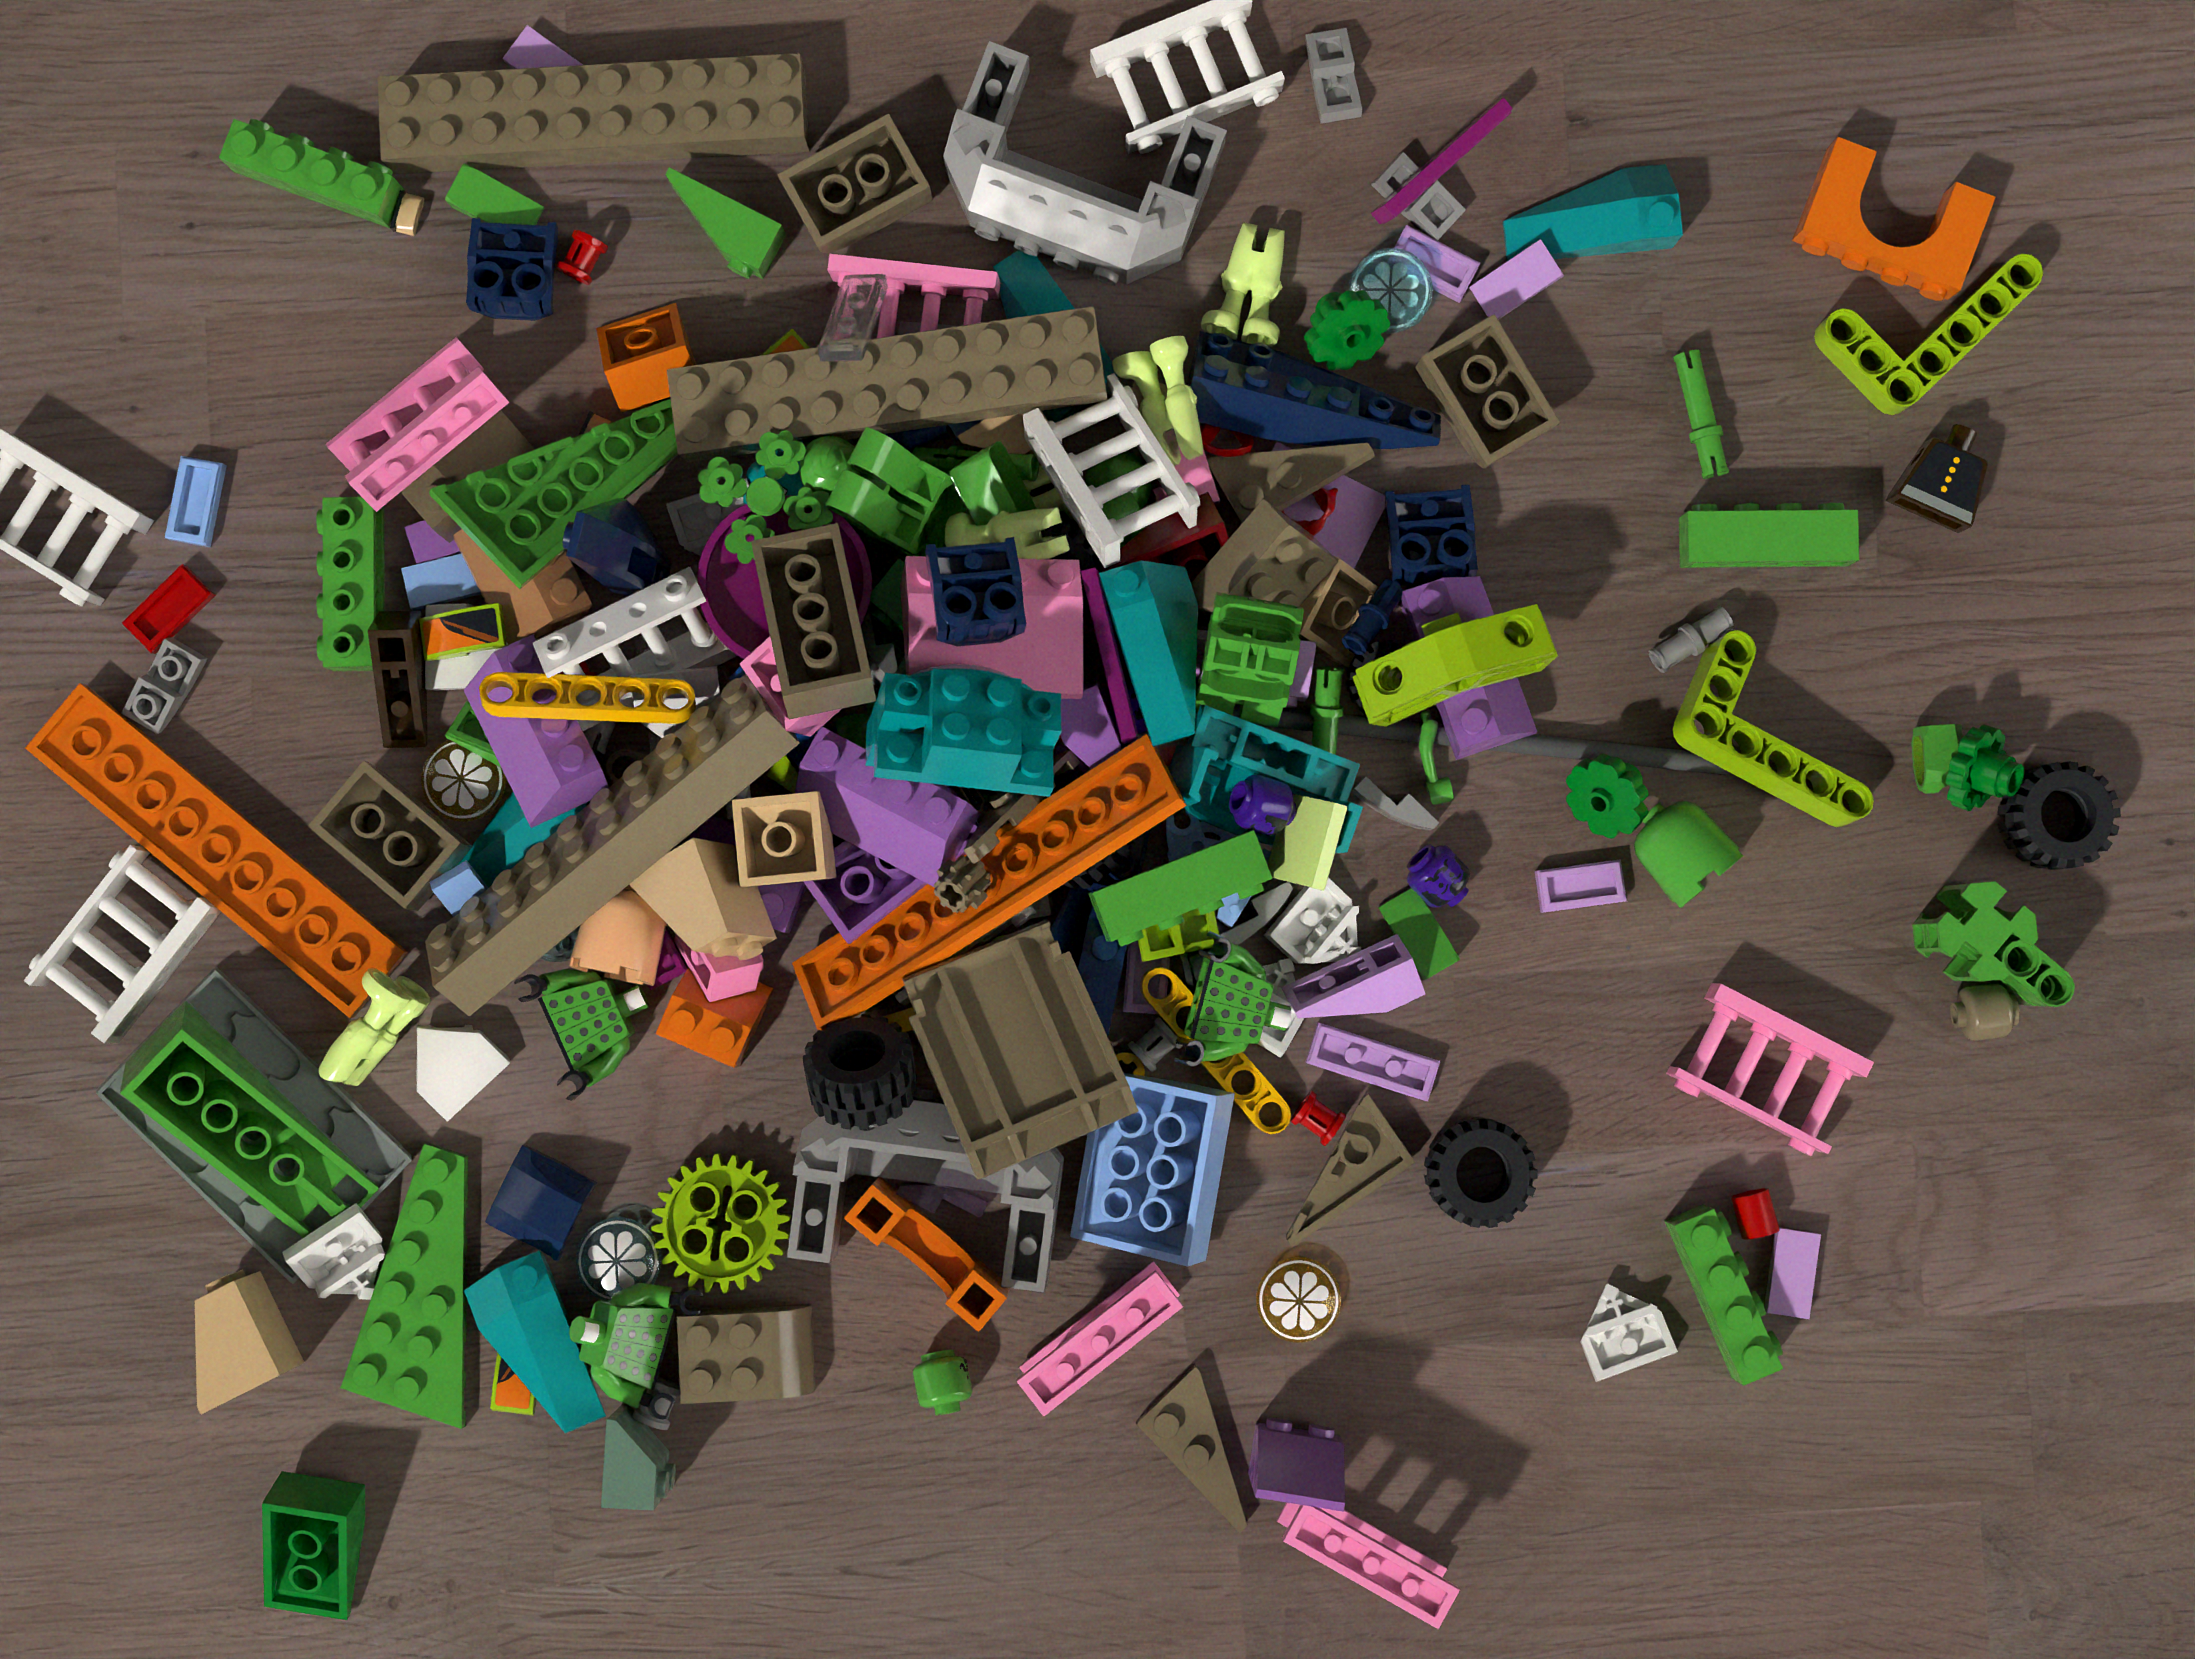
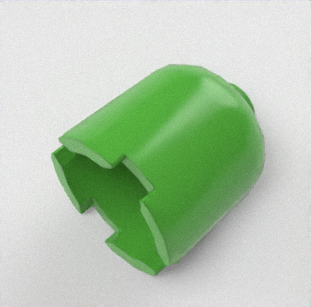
[1634,801,1743,908]

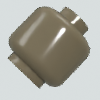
[1950,983,2020,1041]

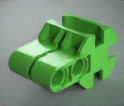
[825,427,967,561]
[1196,592,1304,727]
[1912,881,2075,1007]

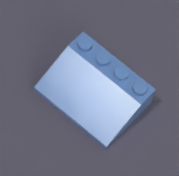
[1070,1073,1235,1267]

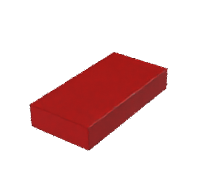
[122,564,216,654]

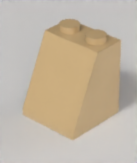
[629,838,777,960]
[195,1269,305,1415]

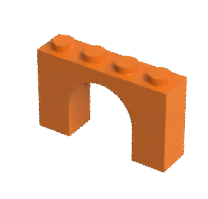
[1792,137,1996,301]
[844,1177,1010,1332]

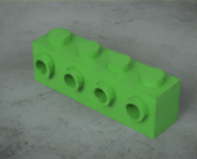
[219,119,405,228]
[316,497,385,671]
[1679,503,1859,568]
[1088,830,1273,947]
[1664,1204,1783,1386]

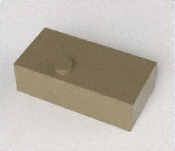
[751,523,876,720]

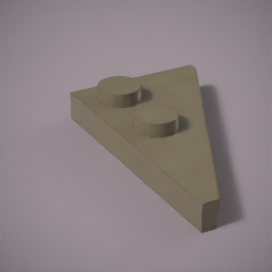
[1207,443,1375,523]
[964,749,1080,864]
[1285,1094,1415,1247]
[1136,1365,1248,1533]

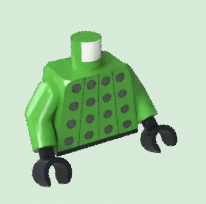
[1174,931,1291,1066]
[514,968,649,1101]
[569,1283,703,1420]

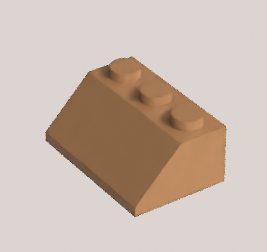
[453,529,592,646]

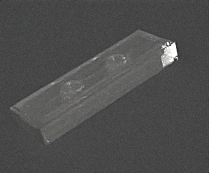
[818,274,888,362]

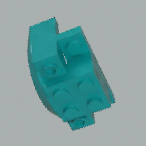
[865,664,1062,797]
[1168,705,1363,854]

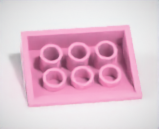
[900,556,1083,699]

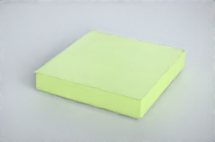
[1268,794,1347,891]

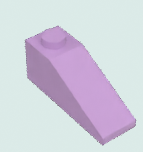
[1281,934,1425,1018]

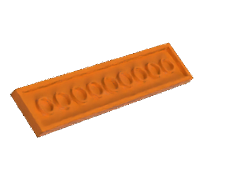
[25,683,408,1018]
[792,734,1187,1030]

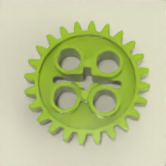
[651,1153,792,1294]

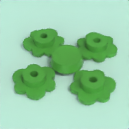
[698,430,833,564]

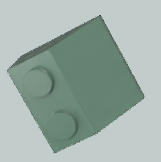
[601,1405,676,1511]

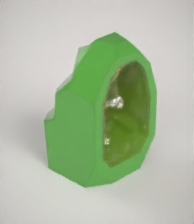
[1911,724,1963,794]

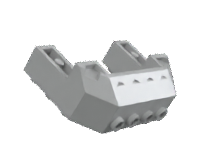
[943,41,1227,285]
[787,1088,1064,1293]

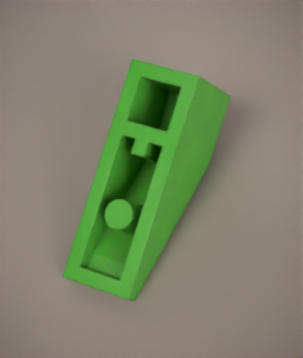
[665,167,786,279]

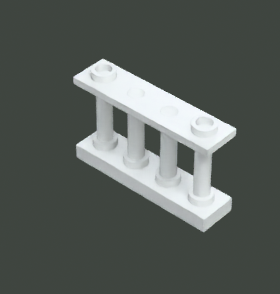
[1090,0,1285,154]
[1023,373,1200,568]
[0,429,154,606]
[533,567,737,731]
[24,845,221,1044]

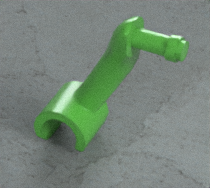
[1419,711,1454,805]

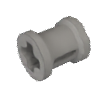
[1127,1016,1183,1073]
[632,1376,680,1430]

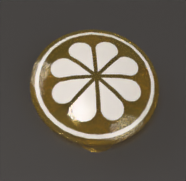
[421,740,506,822]
[1255,1256,1341,1343]

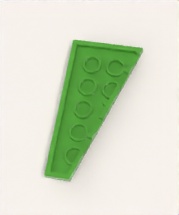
[429,399,678,589]
[341,1143,468,1429]

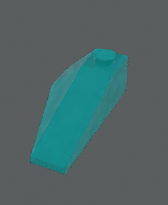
[1503,164,1683,261]
[458,792,590,888]
[464,1251,606,1434]

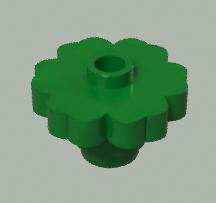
[1304,290,1390,371]
[1946,724,2024,811]
[1566,754,1649,839]

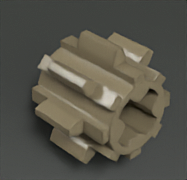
[934,855,991,913]

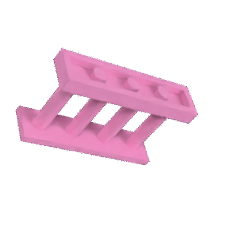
[817,254,1001,347]
[326,337,509,512]
[1666,983,1874,1156]
[1017,1261,1183,1416]
[1276,1502,1460,1629]

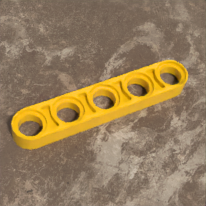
[479,672,696,724]
[1139,967,1291,1134]

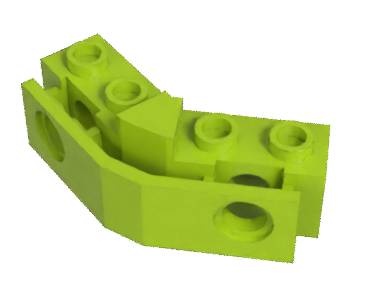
[1352,604,1558,727]

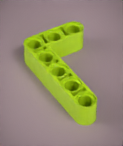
[1814,254,2043,415]
[1673,630,1874,827]

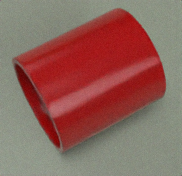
[1731,1188,1780,1240]

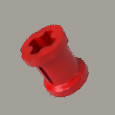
[556,230,608,285]
[1290,1091,1347,1146]

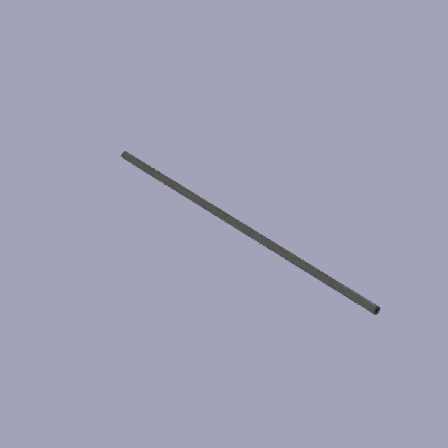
[872,666,1729,776]

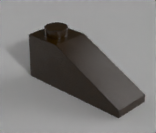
[368,611,427,748]

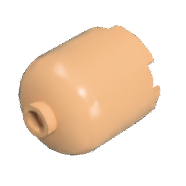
[569,885,666,986]

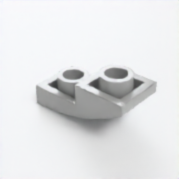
[121,637,208,734]

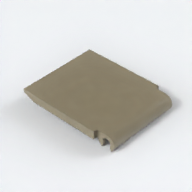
[902,919,1139,1180]

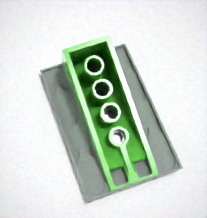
[96,966,412,1284]

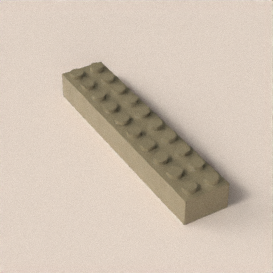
[377,53,810,175]
[667,306,1108,463]
[425,674,799,1017]

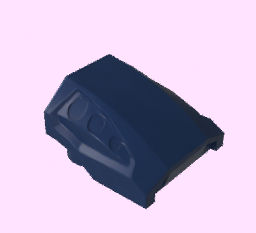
[466,218,558,321]
[1385,485,1478,587]
[925,537,1027,647]
[485,1144,597,1261]

